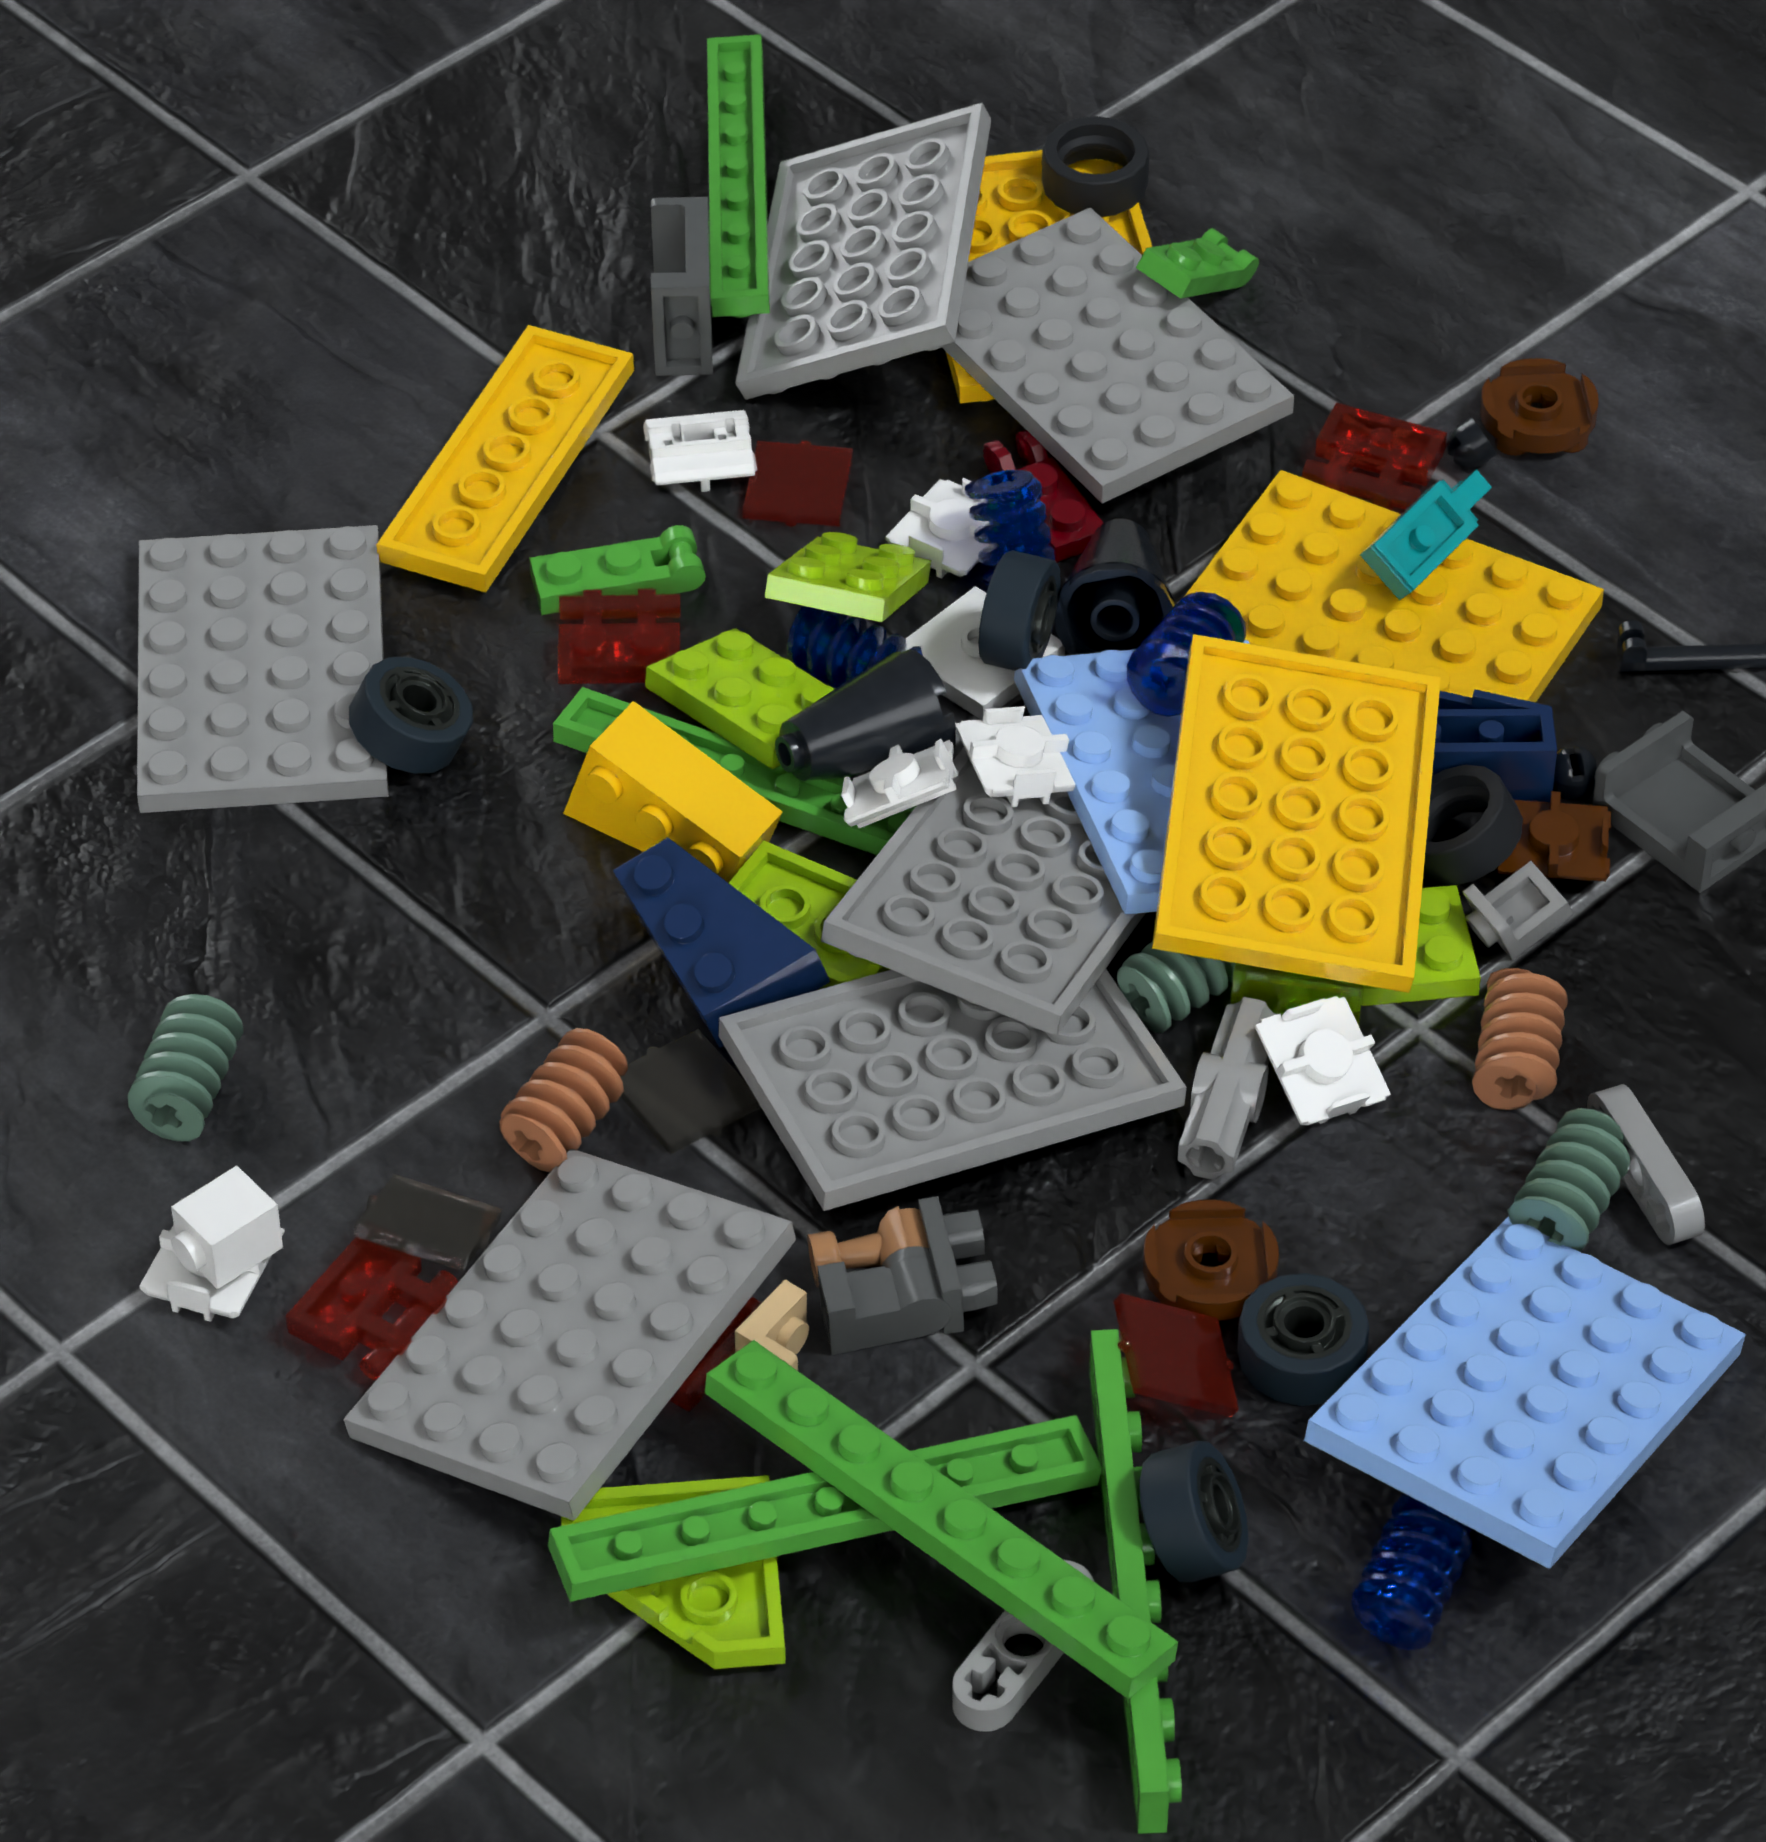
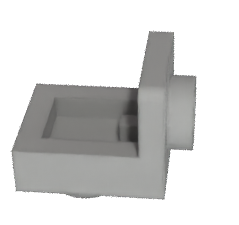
[1463,861,1573,960]

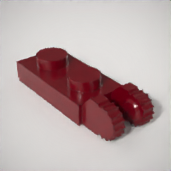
[983,430,1103,562]

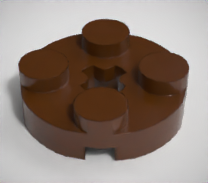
[1480,358,1599,456]
[1143,1199,1279,1321]

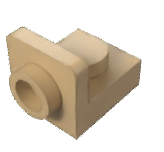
[735,1279,809,1371]

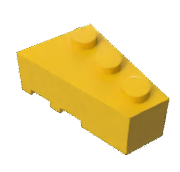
[563,701,783,882]

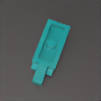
[1360,469,1492,600]

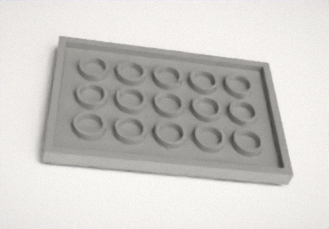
[735,103,991,400]
[942,207,1294,503]
[137,525,389,813]
[821,747,1146,1036]
[719,969,1186,1211]
[344,1149,796,1521]

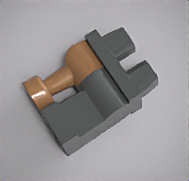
[807,1196,998,1355]

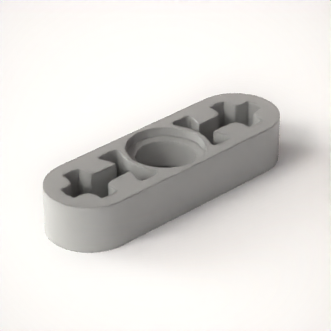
[1587,1084,1705,1245]
[952,1560,1094,1731]

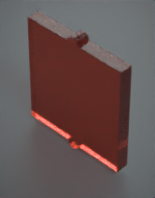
[743,441,853,527]
[1113,1293,1239,1417]

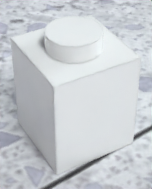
[171,1166,283,1289]

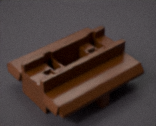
[1496,791,1611,882]

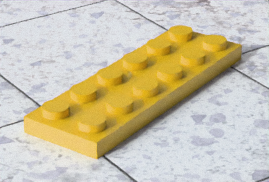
[376,325,634,593]

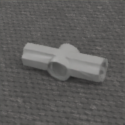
[1178,997,1277,1180]

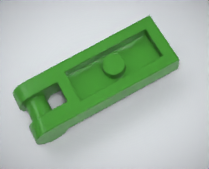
[1136,228,1259,299]
[530,525,706,615]

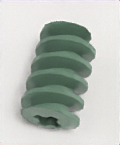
[1117,941,1247,1033]
[127,994,244,1142]
[1507,1108,1631,1252]

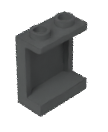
[651,196,713,376]
[1593,711,1766,893]

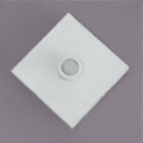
[893,586,1065,721]

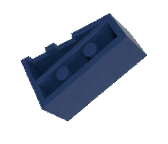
[1432,689,1557,802]
[613,838,831,1048]

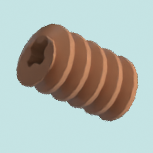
[1472,968,1568,1111]
[500,1028,628,1172]

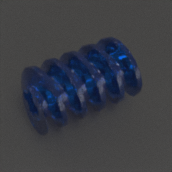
[965,470,1055,587]
[1127,592,1246,717]
[787,606,923,689]
[1351,1493,1472,1650]

